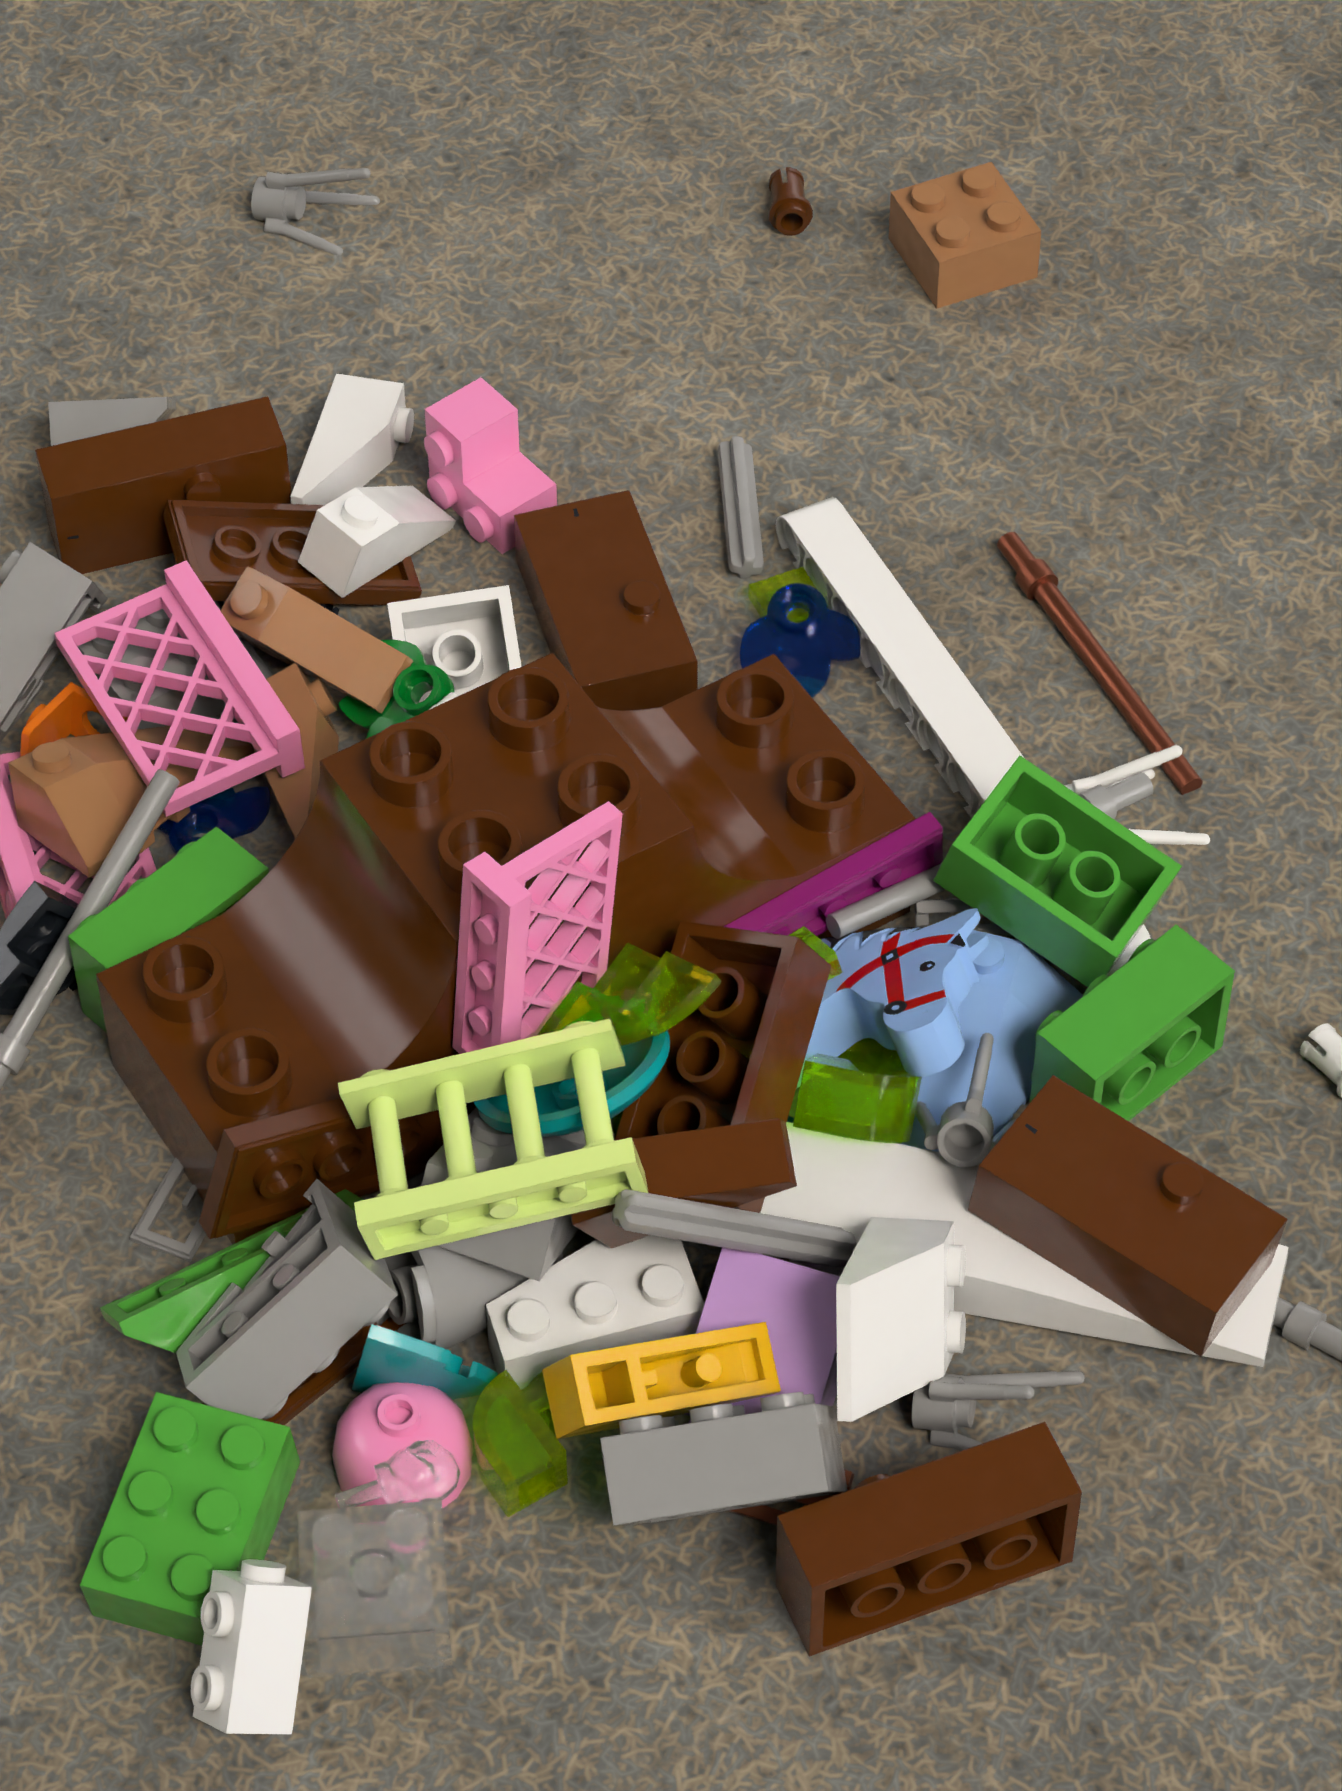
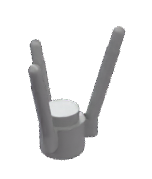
[251,168,380,256]
[913,1033,1017,1168]
[912,1371,1085,1451]

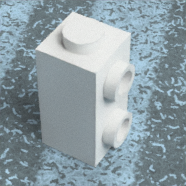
[191,1559,312,1734]

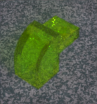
[793,1054,922,1143]
[473,1370,568,1517]

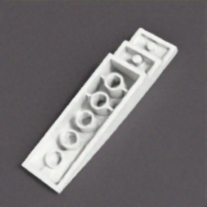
[761,1122,1288,1367]

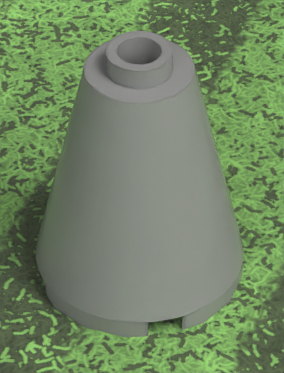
[376,1246,564,1349]

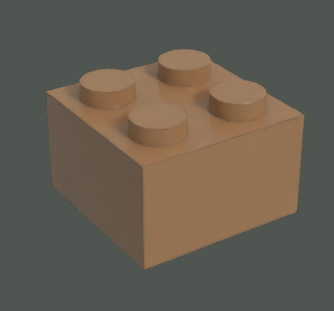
[889,162,1041,309]

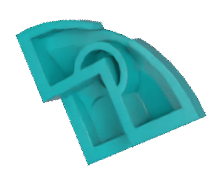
[352,1324,500,1400]

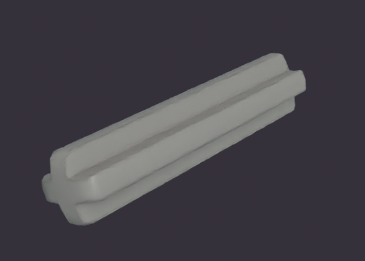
[717,436,764,579]

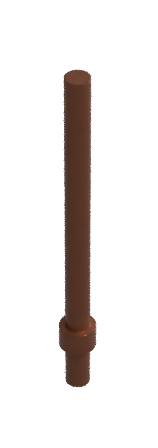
[997,532,1203,795]

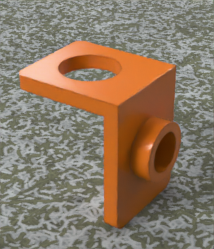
[20,682,128,757]

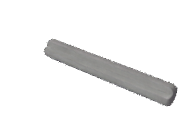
[611,1189,856,1268]

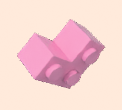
[424,377,557,554]

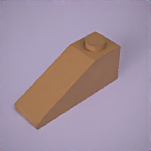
[220,566,413,714]
[251,662,339,838]

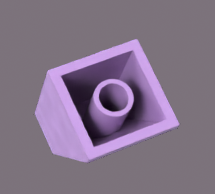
[685,1247,840,1423]

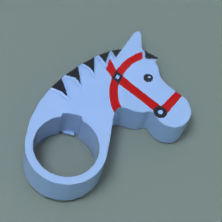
[796,908,990,1089]

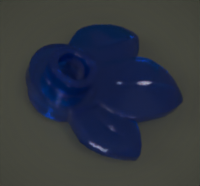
[740,583,861,698]
[157,787,271,854]

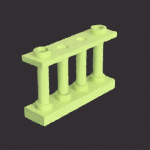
[338,1018,649,1260]

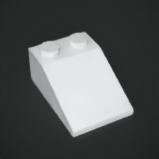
[387,585,521,702]
[836,1217,966,1422]

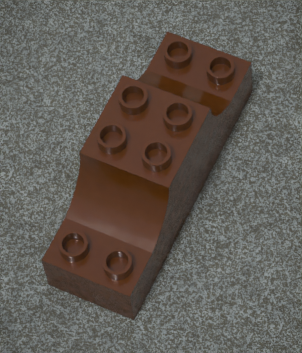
[96,653,916,1244]

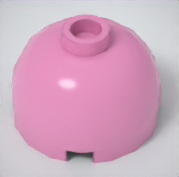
[332,1382,473,1520]

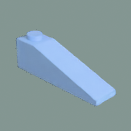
[901,930,1083,1152]

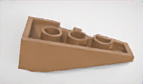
[8,726,255,878]

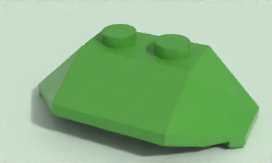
[100,1189,364,1353]

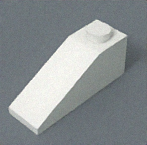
[290,374,414,505]
[298,486,456,598]

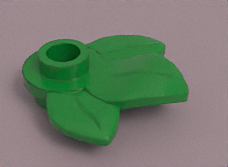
[339,640,454,739]

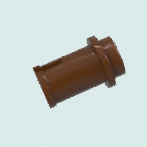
[769,167,813,236]

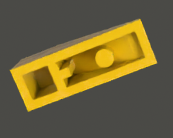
[542,1322,781,1439]

